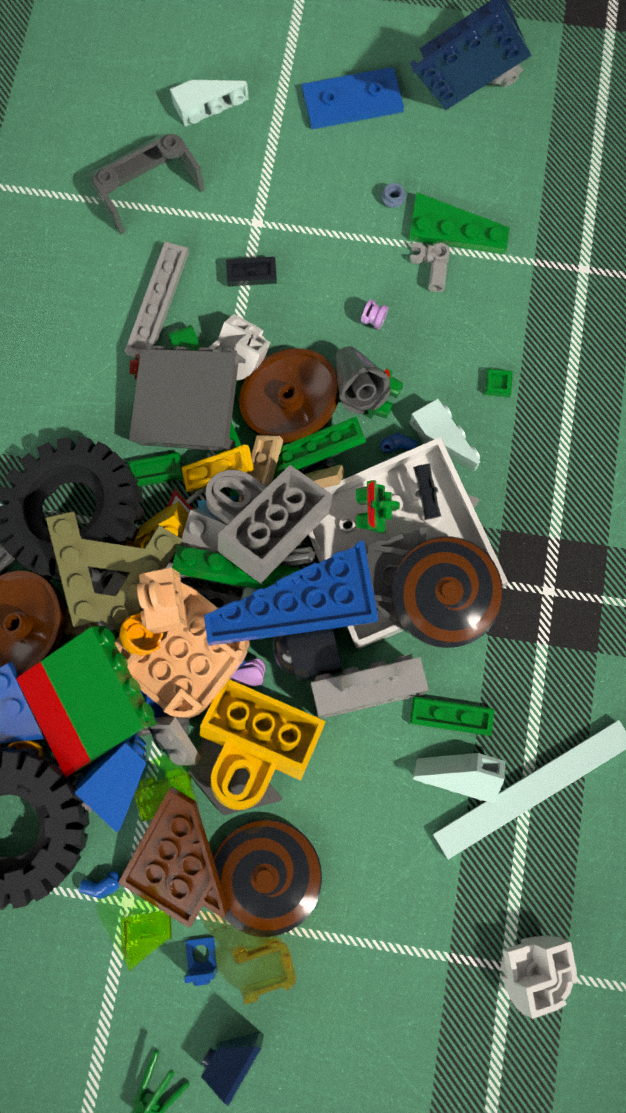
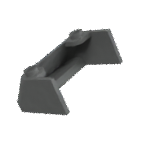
[89,134,205,234]

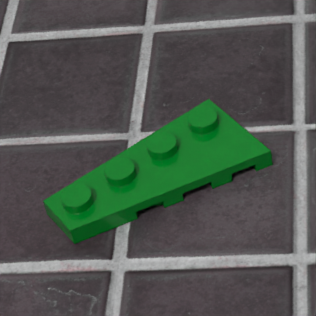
[409,192,510,254]

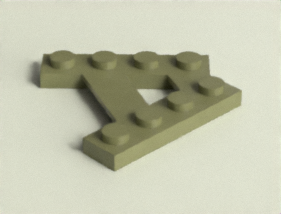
[46,512,183,631]

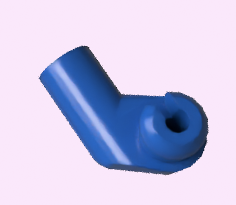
[380,433,419,453]

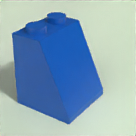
[75,734,146,832]

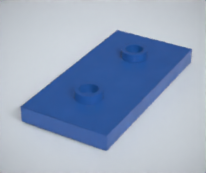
[302,67,404,130]

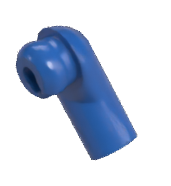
[79,871,121,899]

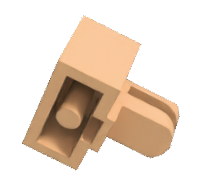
[137,567,188,634]

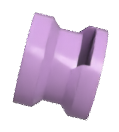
[361,299,389,330]

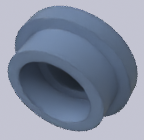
[381,183,406,208]

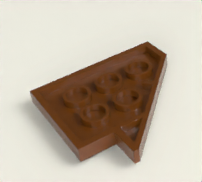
[119,787,228,928]

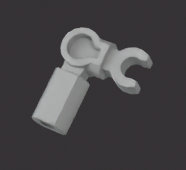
[410,243,450,292]

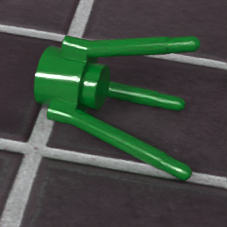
[131,1050,189,1113]

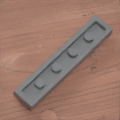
[125,242,189,359]

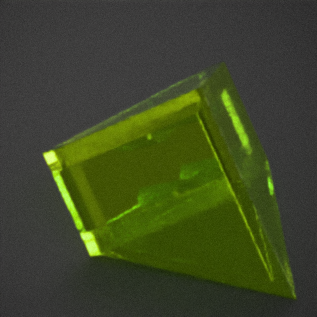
[120,910,172,972]

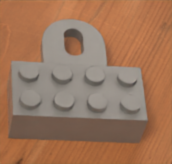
[206,465,333,584]
[311,654,429,719]

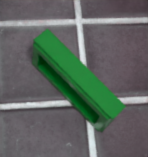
[128,452,184,487]

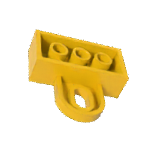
[200,679,326,810]

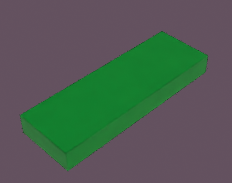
[409,697,494,736]

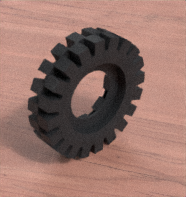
[0,437,144,582]
[0,746,89,910]

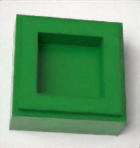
[485,369,513,398]

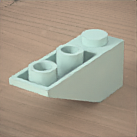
[170,80,249,127]
[410,399,480,471]
[413,753,505,804]

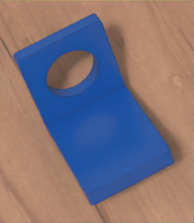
[184,937,218,986]

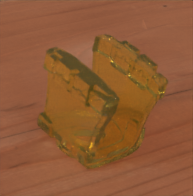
[231,938,296,1004]

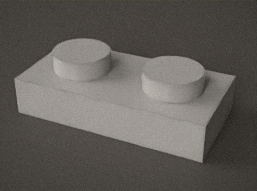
[150,717,201,765]

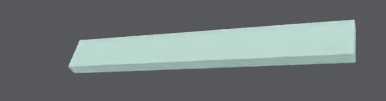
[433,720,626,859]

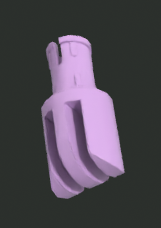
[230,659,265,687]

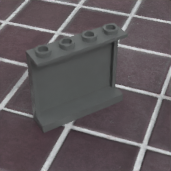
[129,346,246,451]

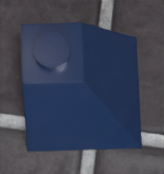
[201,1032,264,1106]

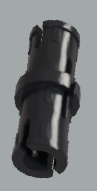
[413,463,441,520]

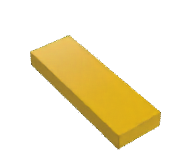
[181,445,254,492]

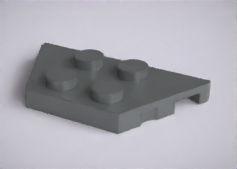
[367,527,427,632]
[189,738,283,816]

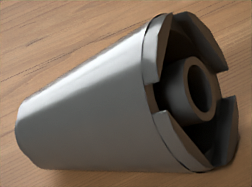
[335,346,391,414]

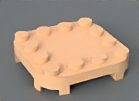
[115,583,249,718]

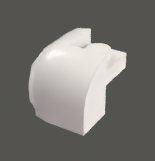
[208,314,271,380]
[502,936,577,1019]

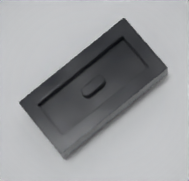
[226,256,277,287]

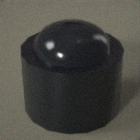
[272,629,341,683]

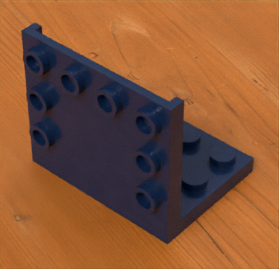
[410,0,532,110]

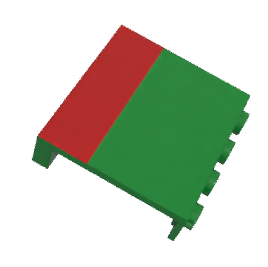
[16,626,157,777]

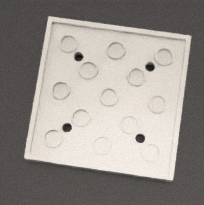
[308,437,508,650]

